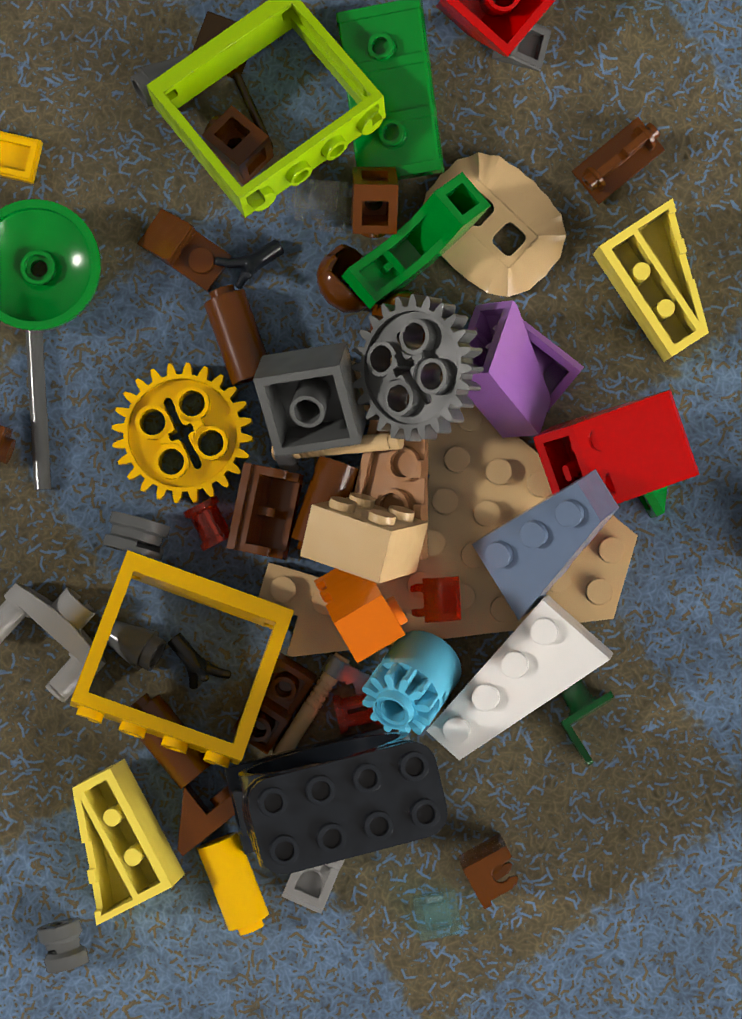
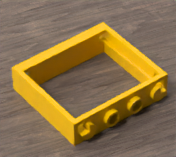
[70,550,294,768]

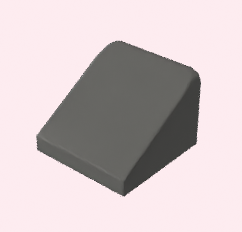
[491,23,552,72]

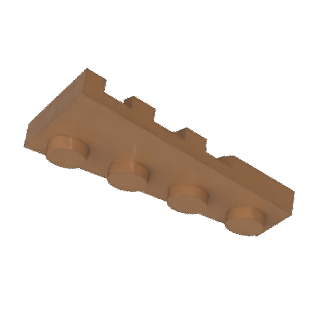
[354,394,428,561]

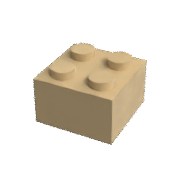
[300,493,428,583]

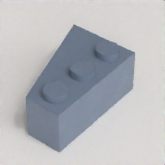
[472,469,619,620]

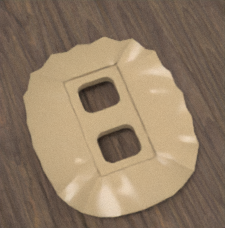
[423,152,566,297]

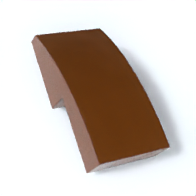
[231,653,317,754]

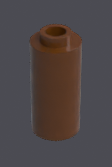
[204,284,267,386]
[291,456,359,550]
[130,693,211,789]

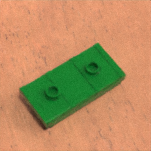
[336,0,444,180]

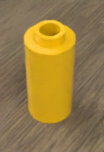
[197,832,269,935]

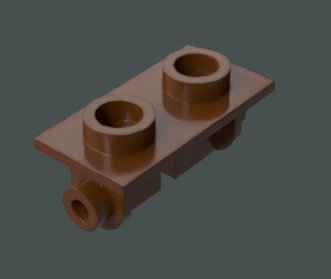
[571,117,665,205]

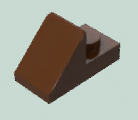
[137,209,233,293]
[177,784,235,856]

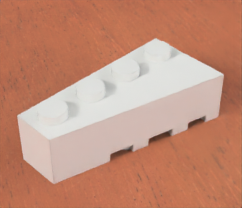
[426,594,613,760]

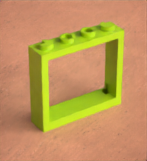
[146,0,386,218]

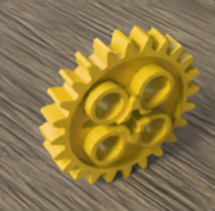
[111,362,254,504]

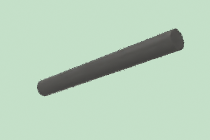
[25,330,52,490]

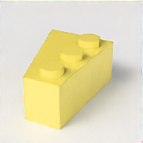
[593,198,709,362]
[72,759,185,926]

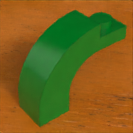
[341,172,491,310]

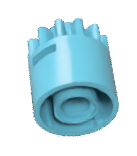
[362,631,462,735]

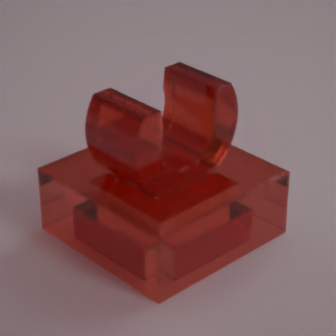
[410,576,461,623]

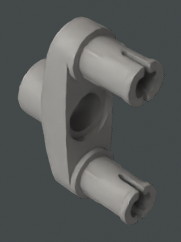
[0,582,106,702]

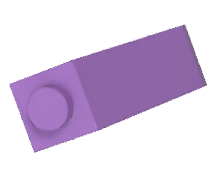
[467,300,551,438]

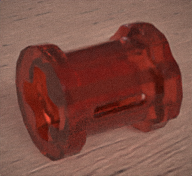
[183,495,230,551]
[332,693,381,734]

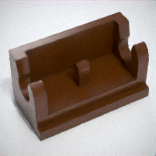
[226,462,304,560]
[459,833,518,909]

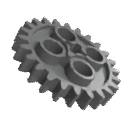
[351,294,484,441]

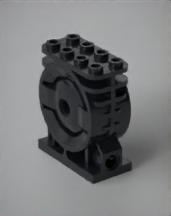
[223,727,448,874]

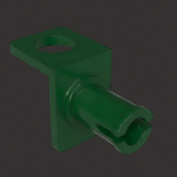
[560,680,614,767]

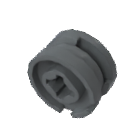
[102,511,171,561]

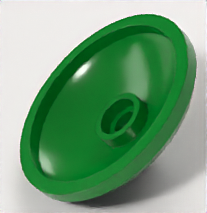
[0,199,101,331]

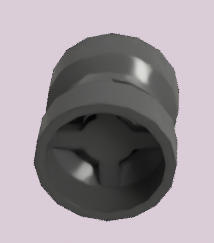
[37,917,90,973]

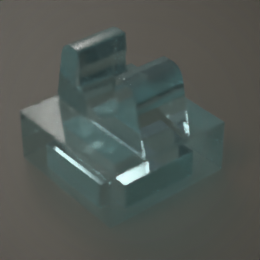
[412,888,463,941]

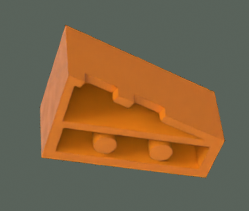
[314,568,408,663]

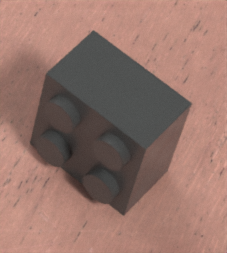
[253,342,367,457]

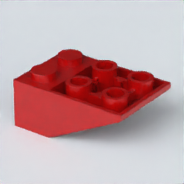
[533,389,700,504]

